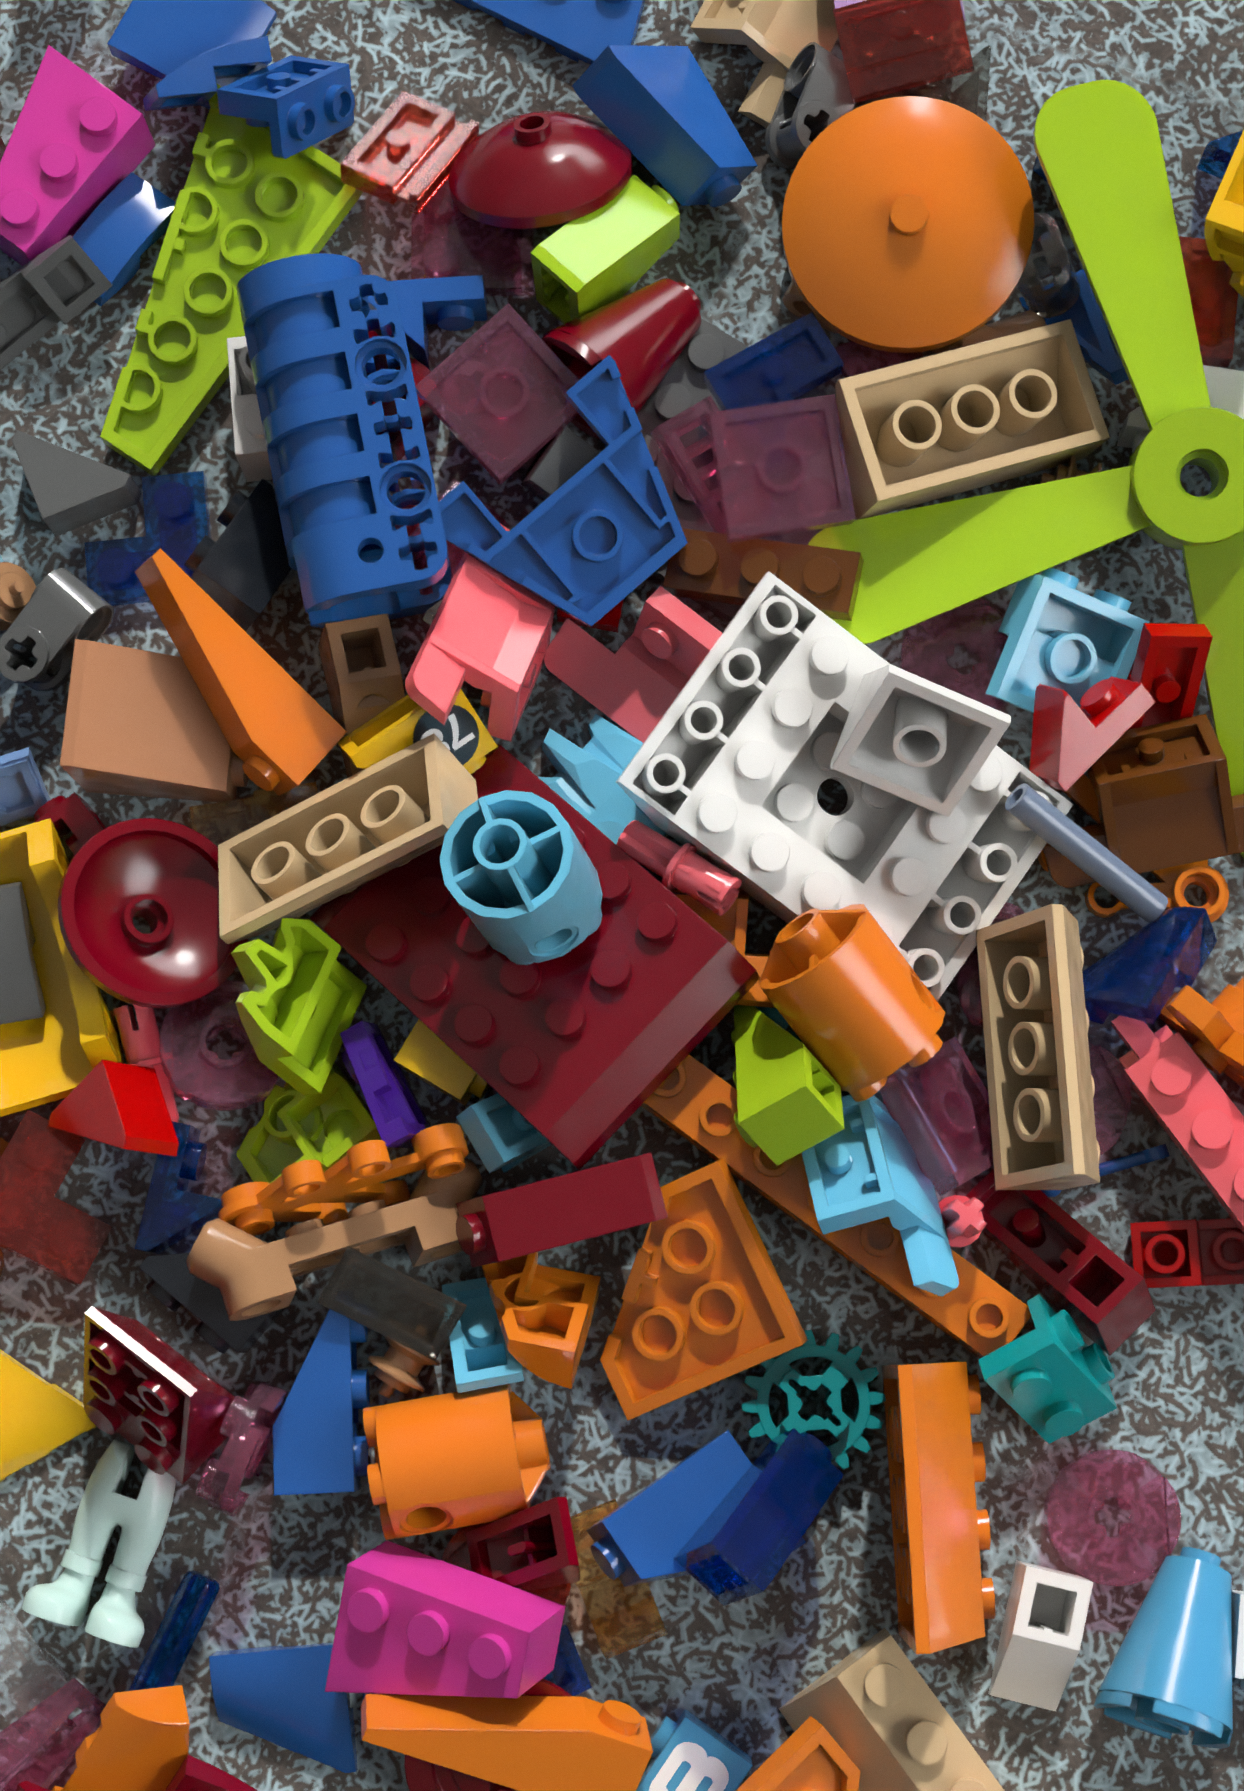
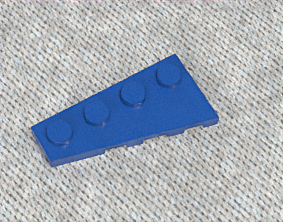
[453,0,645,65]

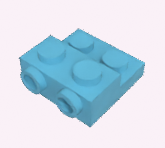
[985,568,1149,714]

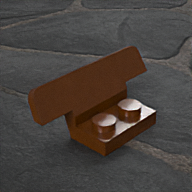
[1043,714,1244,888]

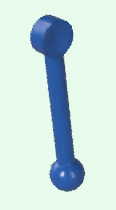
[1041,1144,1170,1197]

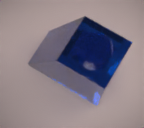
[674,1428,844,1606]

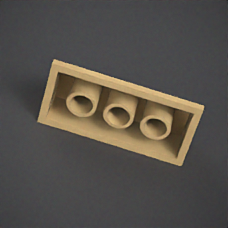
[835,319,1110,520]
[218,733,478,944]
[976,904,1100,1190]
[779,1628,1004,1791]

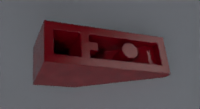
[966,1169,1156,1356]

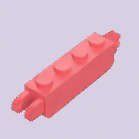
[1111,1006,1244,1234]

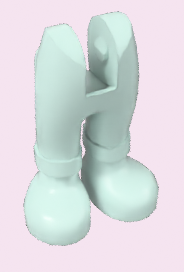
[21,1439,176,1648]

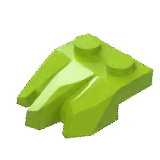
[231,918,367,1096]

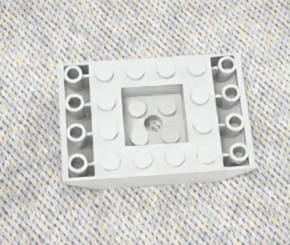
[616,571,1073,1002]

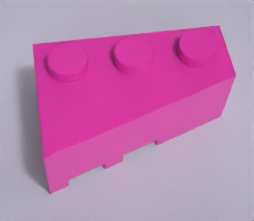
[0,45,156,266]
[325,1540,566,1698]

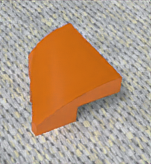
[482,1252,601,1389]
[51,1685,190,1791]

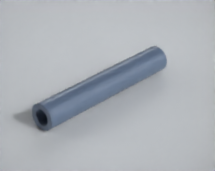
[1005,783,1168,922]

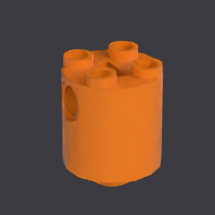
[758,904,945,1102]
[363,1384,551,1540]

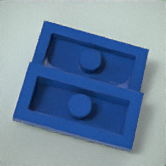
[107,0,277,110]

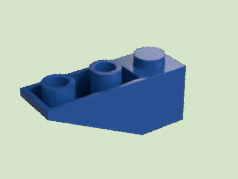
[272,1289,372,1496]

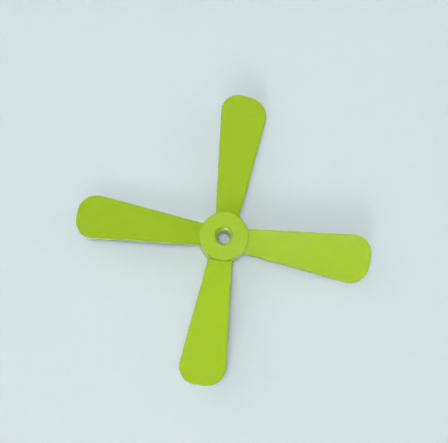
[808,80,1244,858]

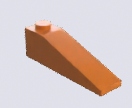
[135,548,347,796]
[361,1694,653,1791]

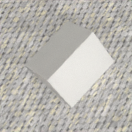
[830,664,1011,818]

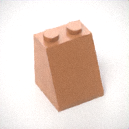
[60,639,249,804]

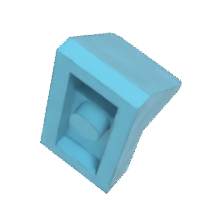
[456,1093,551,1173]
[442,1277,524,1393]

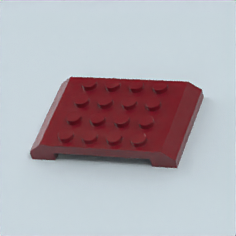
[310,742,760,1170]

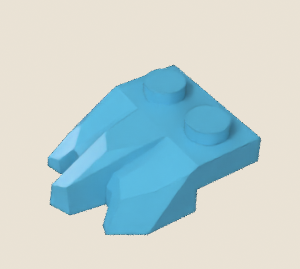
[538,714,667,845]

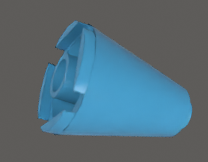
[1094,1547,1233,1749]

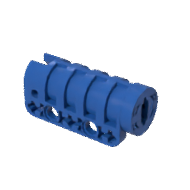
[236,253,453,628]

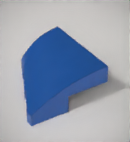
[209,1643,358,1773]

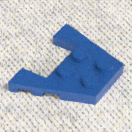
[421,355,688,627]

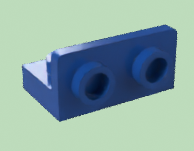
[217,55,355,159]

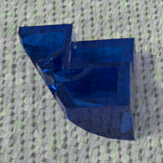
[1082,906,1217,1024]

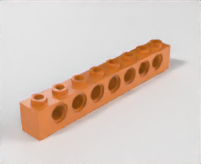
[641,1055,1031,1359]

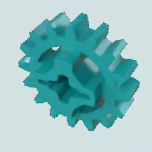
[741,1330,886,1476]

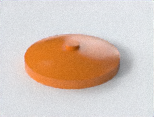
[782,96,1035,353]

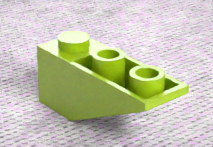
[731,1005,845,1166]

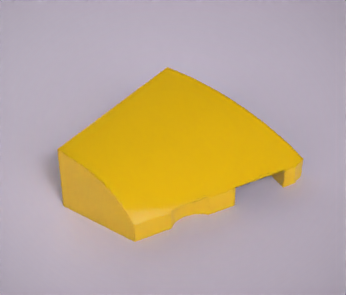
[0,1349,97,1482]

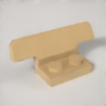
[690,0,845,128]

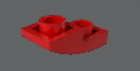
[1130,1218,1244,1288]

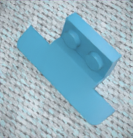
[802,1075,959,1296]

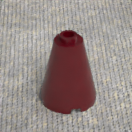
[532,278,701,440]

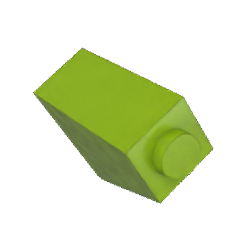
[531,175,680,324]

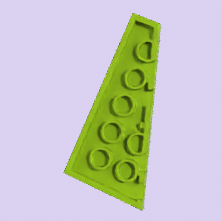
[100,83,366,477]

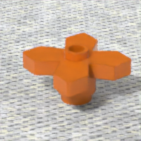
[1155,976,1244,1089]

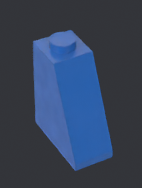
[572,45,758,207]
[586,1430,806,1587]

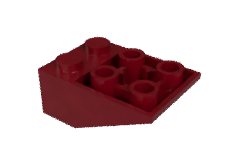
[83,1306,239,1485]

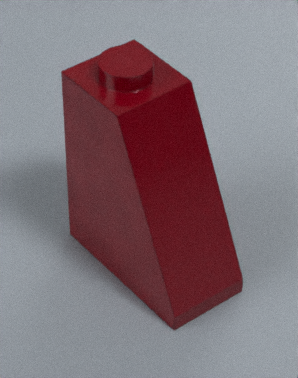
[456,1152,668,1267]

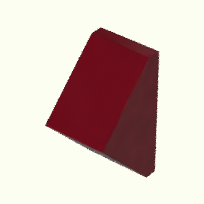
[466,1497,580,1591]

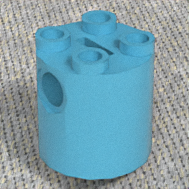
[440,790,603,965]

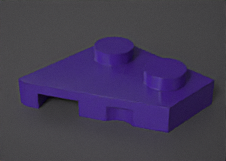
[340,1021,431,1148]

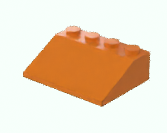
[882,1361,995,1654]

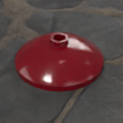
[448,111,632,229]
[58,818,248,1008]

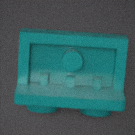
[978,1295,1117,1444]

